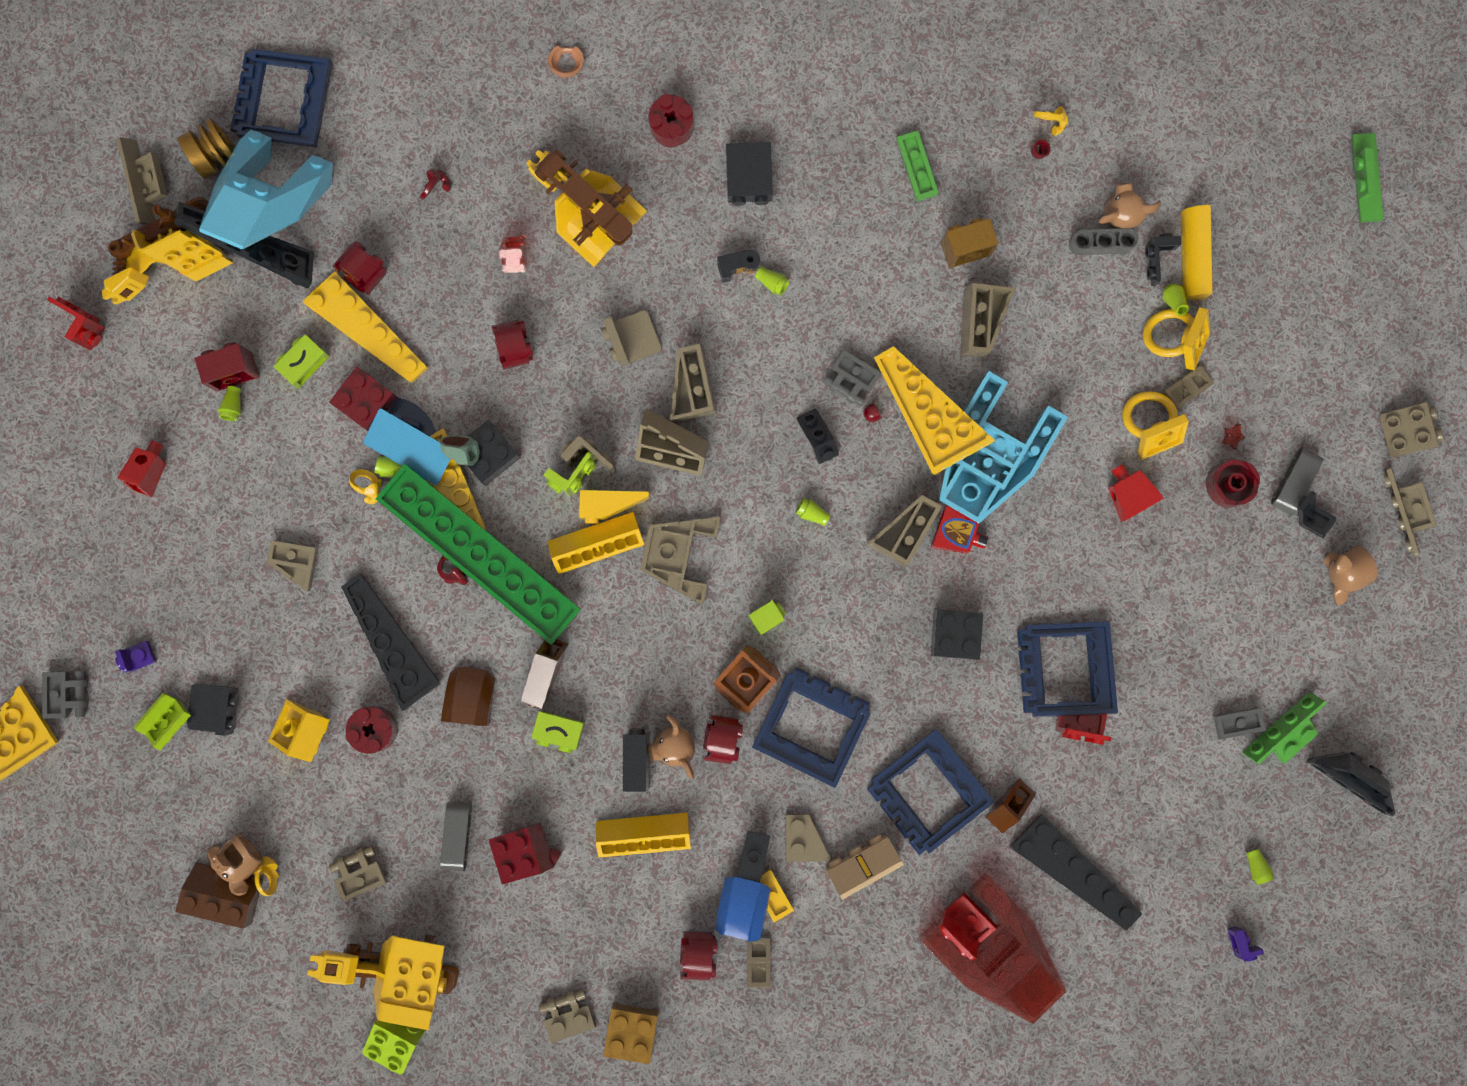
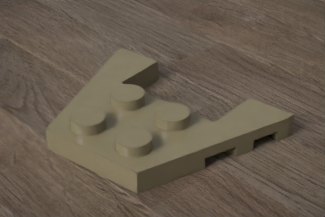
[640,517,721,605]

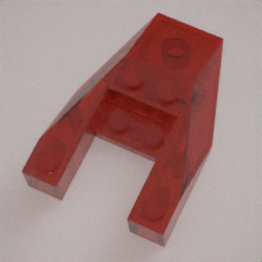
[919,873,1067,1024]

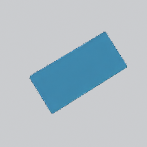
[363,408,450,486]

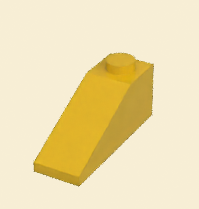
[579,490,650,524]

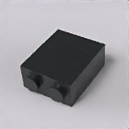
[726,142,773,206]
[623,728,650,792]

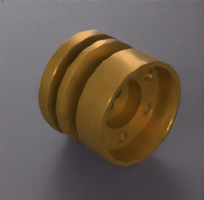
[177,118,234,179]

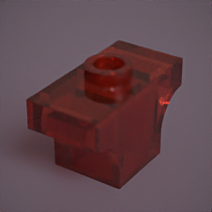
[499,236,527,273]

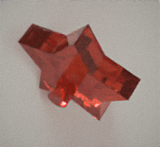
[1221,423,1246,450]

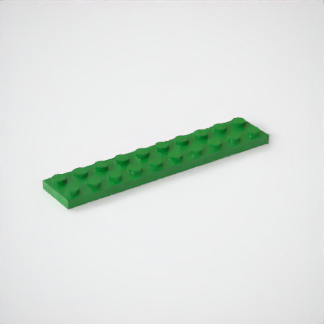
[375,464,582,645]

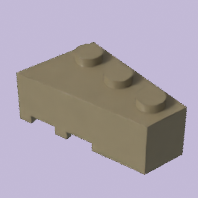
[960,283,1016,358]
[669,343,718,424]
[635,408,710,476]
[866,495,942,568]

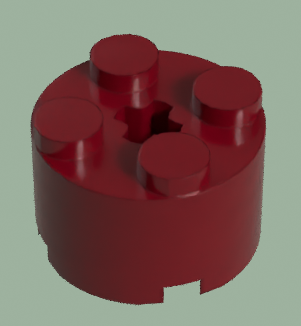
[648,94,694,147]
[333,241,387,295]
[491,319,533,370]
[1206,459,1260,508]
[345,706,398,754]
[702,714,743,765]
[680,931,718,981]

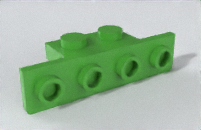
[1352,133,1383,223]
[1243,692,1326,765]

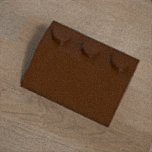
[175,862,263,929]

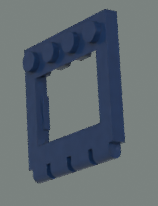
[230,49,332,148]
[1017,621,1118,717]
[752,667,870,788]
[867,728,994,855]

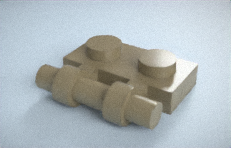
[329,846,387,902]
[539,989,596,1043]

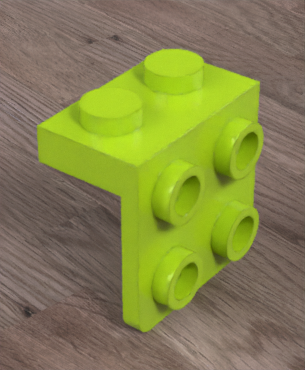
[543,451,597,497]
[362,1019,426,1075]

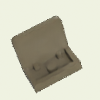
[601,310,662,367]
[1380,402,1445,457]
[560,435,615,474]

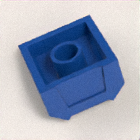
[715,877,771,942]

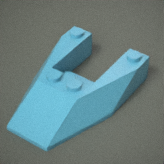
[199,130,333,249]
[939,371,1068,524]

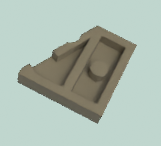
[267,540,318,591]
[786,814,831,862]

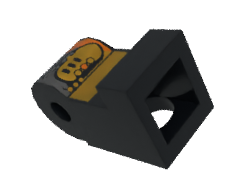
[717,250,760,283]

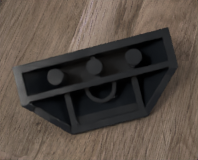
[1307,752,1395,817]

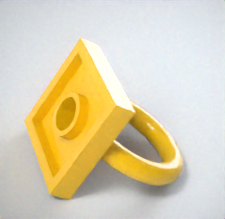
[1142,307,1211,371]
[1122,391,1189,460]

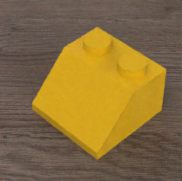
[268,699,330,762]

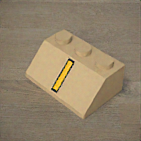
[826,834,904,900]

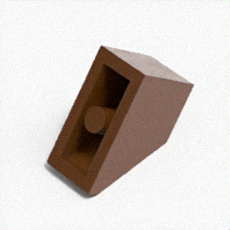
[986,779,1036,833]

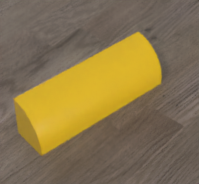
[1181,205,1212,300]
[547,512,645,574]
[596,812,691,858]

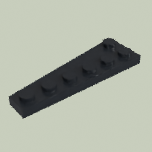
[174,202,314,289]
[341,573,441,711]
[1009,814,1142,931]

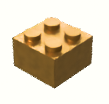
[941,218,999,269]
[603,1003,659,1064]

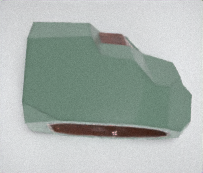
[440,435,480,466]

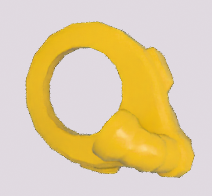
[1033,106,1069,136]
[349,469,381,505]
[253,856,279,896]

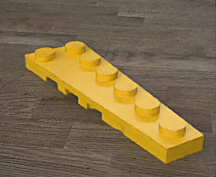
[302,271,428,383]
[426,428,487,531]

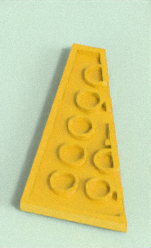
[874,346,995,475]
[0,685,59,782]

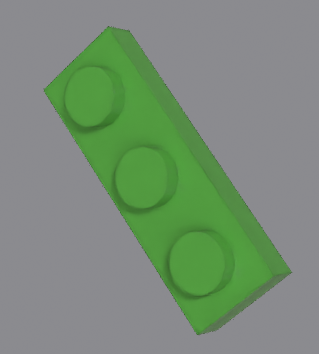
[896,130,939,202]

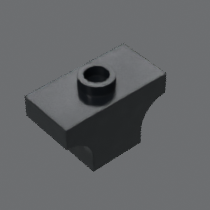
[737,830,770,883]

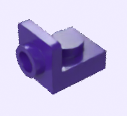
[115,641,157,673]
[1227,926,1264,962]

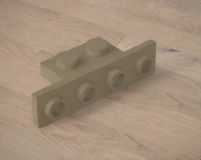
[117,137,168,225]
[1383,467,1437,556]

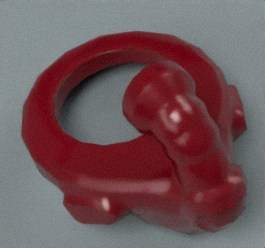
[419,169,451,200]
[437,556,468,585]

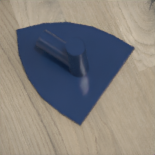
[389,397,436,437]

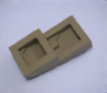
[1161,365,1214,410]
[747,938,771,988]

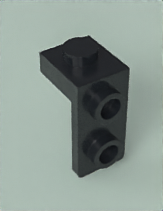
[1145,233,1181,286]
[796,409,839,464]
[1297,491,1337,538]

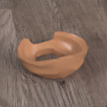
[547,45,584,78]

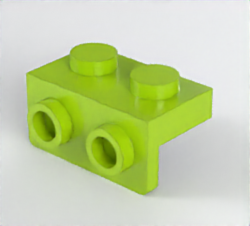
[134,693,191,751]

